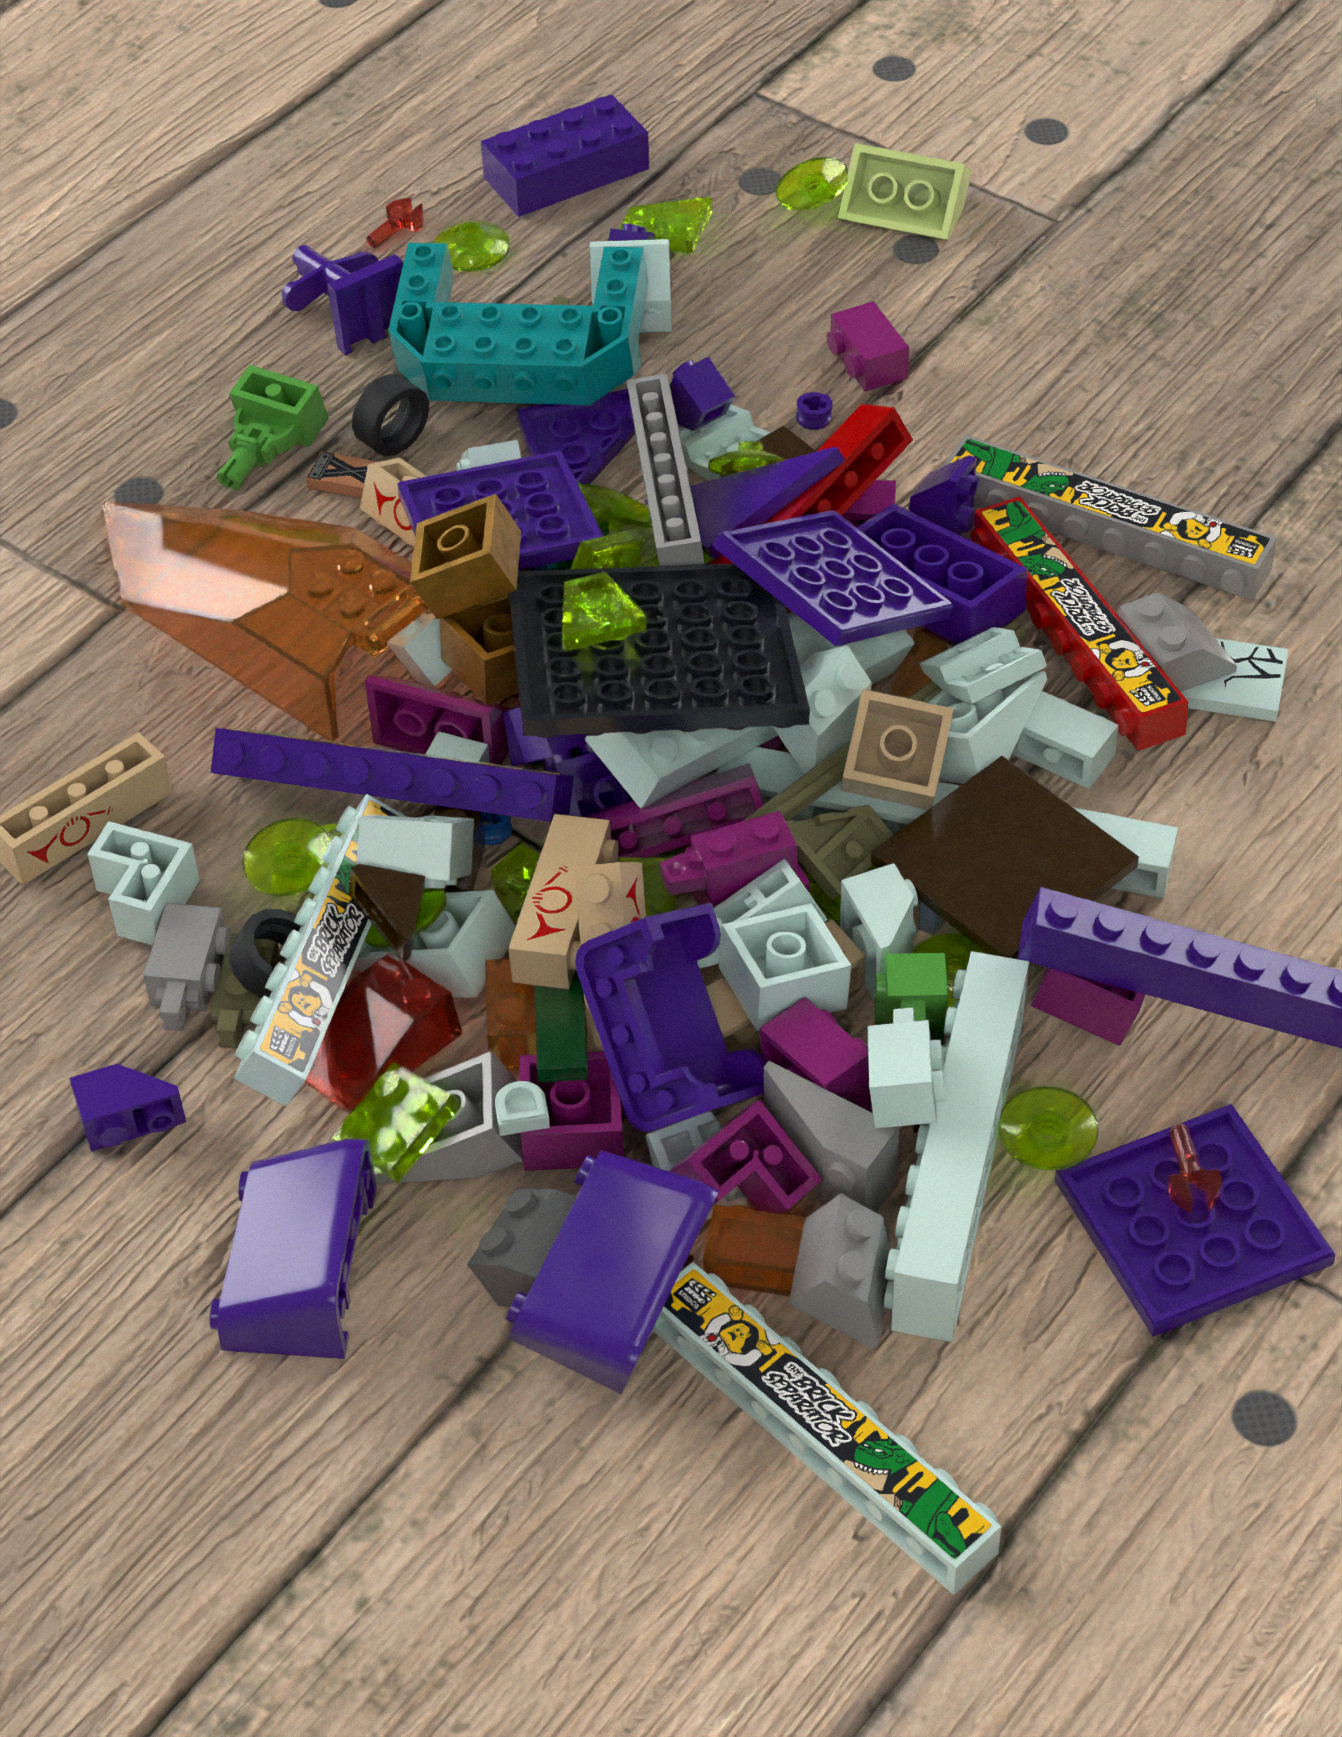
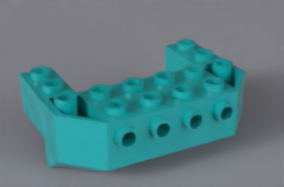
[388,242,648,405]

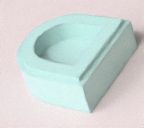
[495,1081,550,1136]

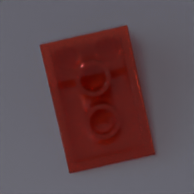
[305,952,463,1117]

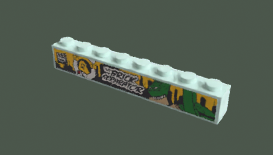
[234,794,407,1106]
[653,1262,1001,1595]

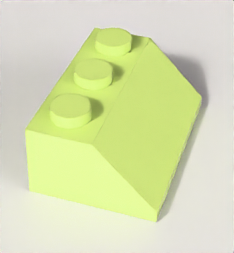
[838,143,972,241]

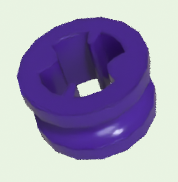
[796,392,832,430]

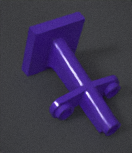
[282,245,404,356]

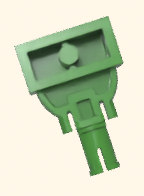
[216,365,329,491]
[874,953,948,1045]

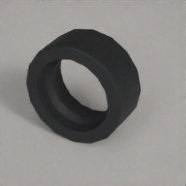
[352,374,429,456]
[229,909,301,998]

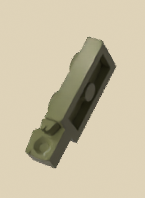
[211,933,279,1049]

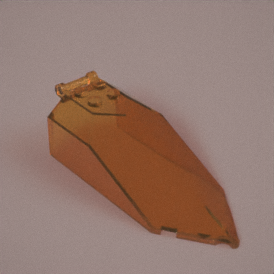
[102,501,432,741]

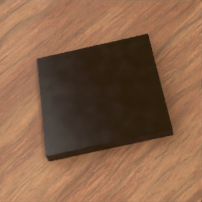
[871,756,1139,959]

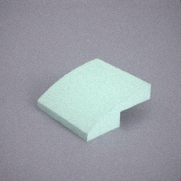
[679,405,771,481]
[920,627,1047,704]

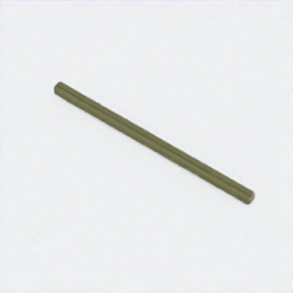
[743,621,1027,821]

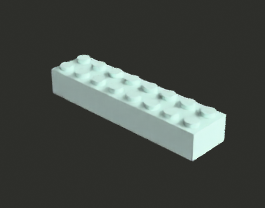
[585,612,915,809]
[884,951,1029,1342]

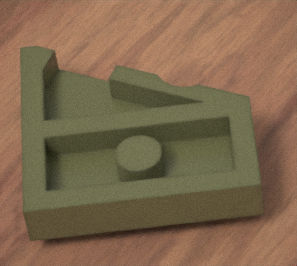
[786,805,894,900]

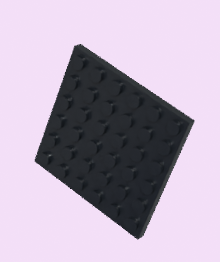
[508,564,810,738]

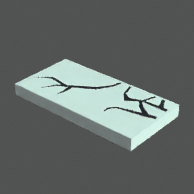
[1181,638,1288,722]

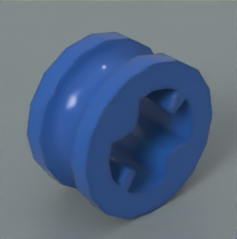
[482,812,512,846]

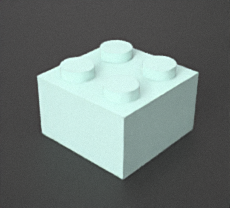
[719,903,852,1031]

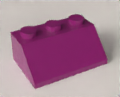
[365,675,513,765]

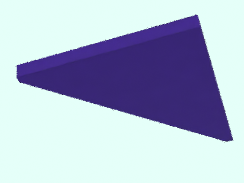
[517,389,635,493]
[645,447,845,560]

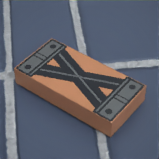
[306,451,378,498]

